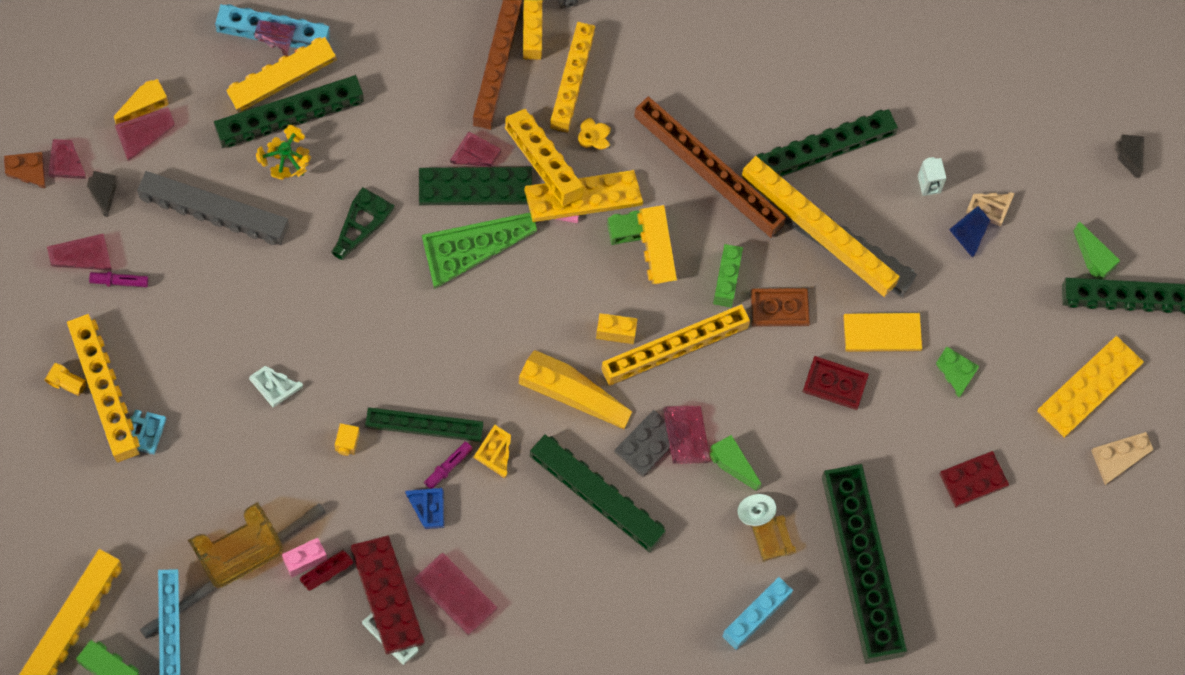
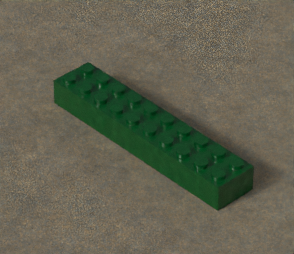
[821,464,907,664]

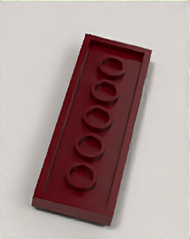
[350,535,425,655]

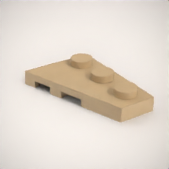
[1091,432,1153,486]

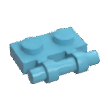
[123,409,166,455]

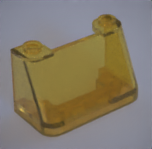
[188,502,283,588]

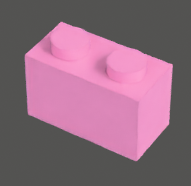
[282,538,327,578]

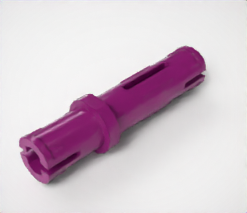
[89,271,149,288]
[424,441,473,489]

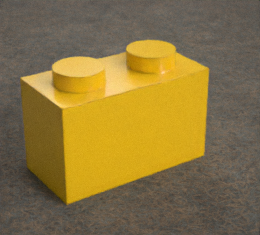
[596,313,637,344]

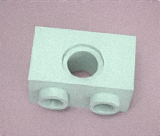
[918,157,946,196]

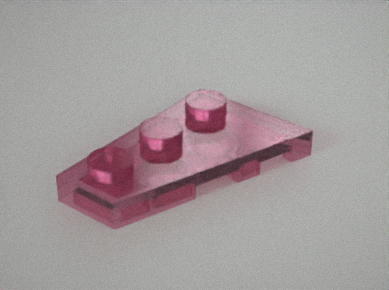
[115,107,175,161]

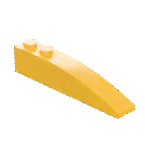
[519,350,632,429]

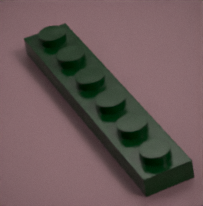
[365,407,484,442]

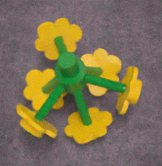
[256,125,311,180]

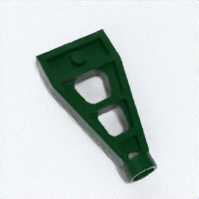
[331,187,394,260]

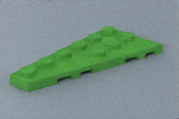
[422,212,537,289]

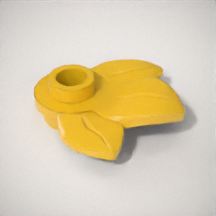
[578,118,610,150]

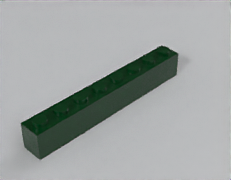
[529,434,666,553]

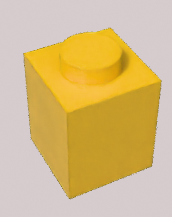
[335,423,360,456]

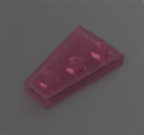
[47,234,112,271]

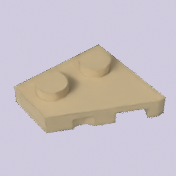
[966,192,1015,227]

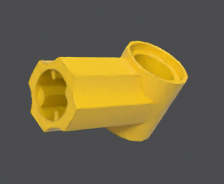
[44,363,87,396]

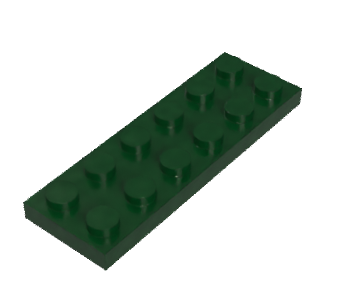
[419,167,532,205]

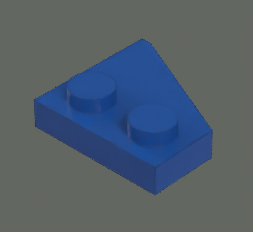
[405,488,445,529]

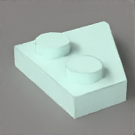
[249,366,303,408]

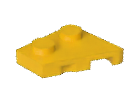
[473,425,511,478]

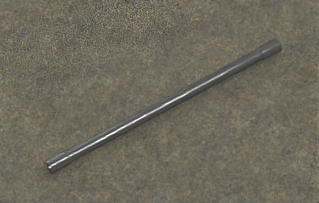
[139,503,326,639]

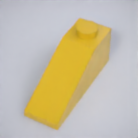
[113,79,169,127]

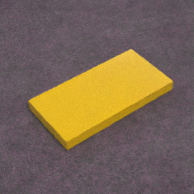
[843,313,922,352]

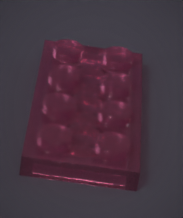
[414,552,497,636]

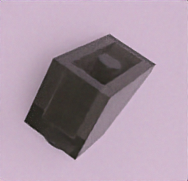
[1115,134,1144,178]
[87,171,118,217]

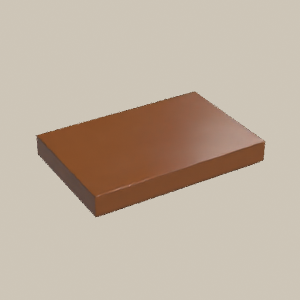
[750,288,810,327]

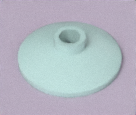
[737,494,776,526]

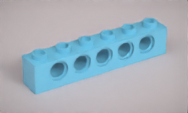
[215,4,330,48]

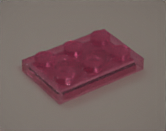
[663,406,711,464]

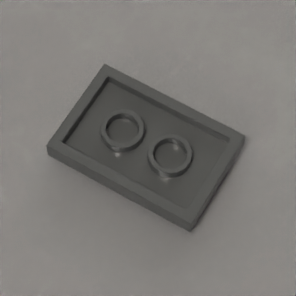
[614,410,682,477]

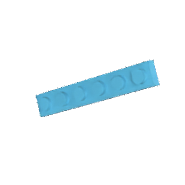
[158,569,180,675]

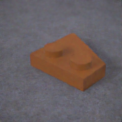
[4,152,45,188]

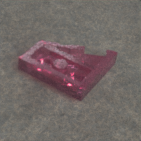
[255,20,295,56]
[450,131,501,167]
[48,139,86,179]

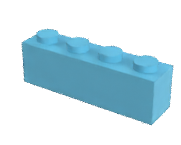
[722,577,793,650]

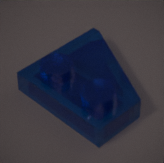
[949,206,991,258]

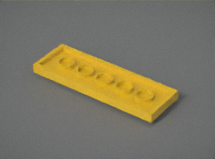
[524,170,643,222]
[1037,336,1144,438]

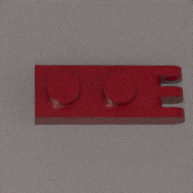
[299,550,353,591]

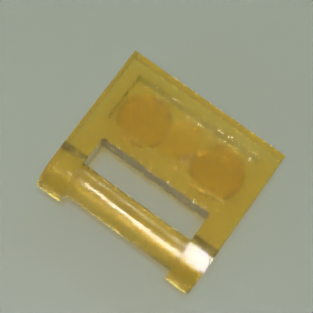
[751,515,796,562]

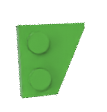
[936,346,979,398]

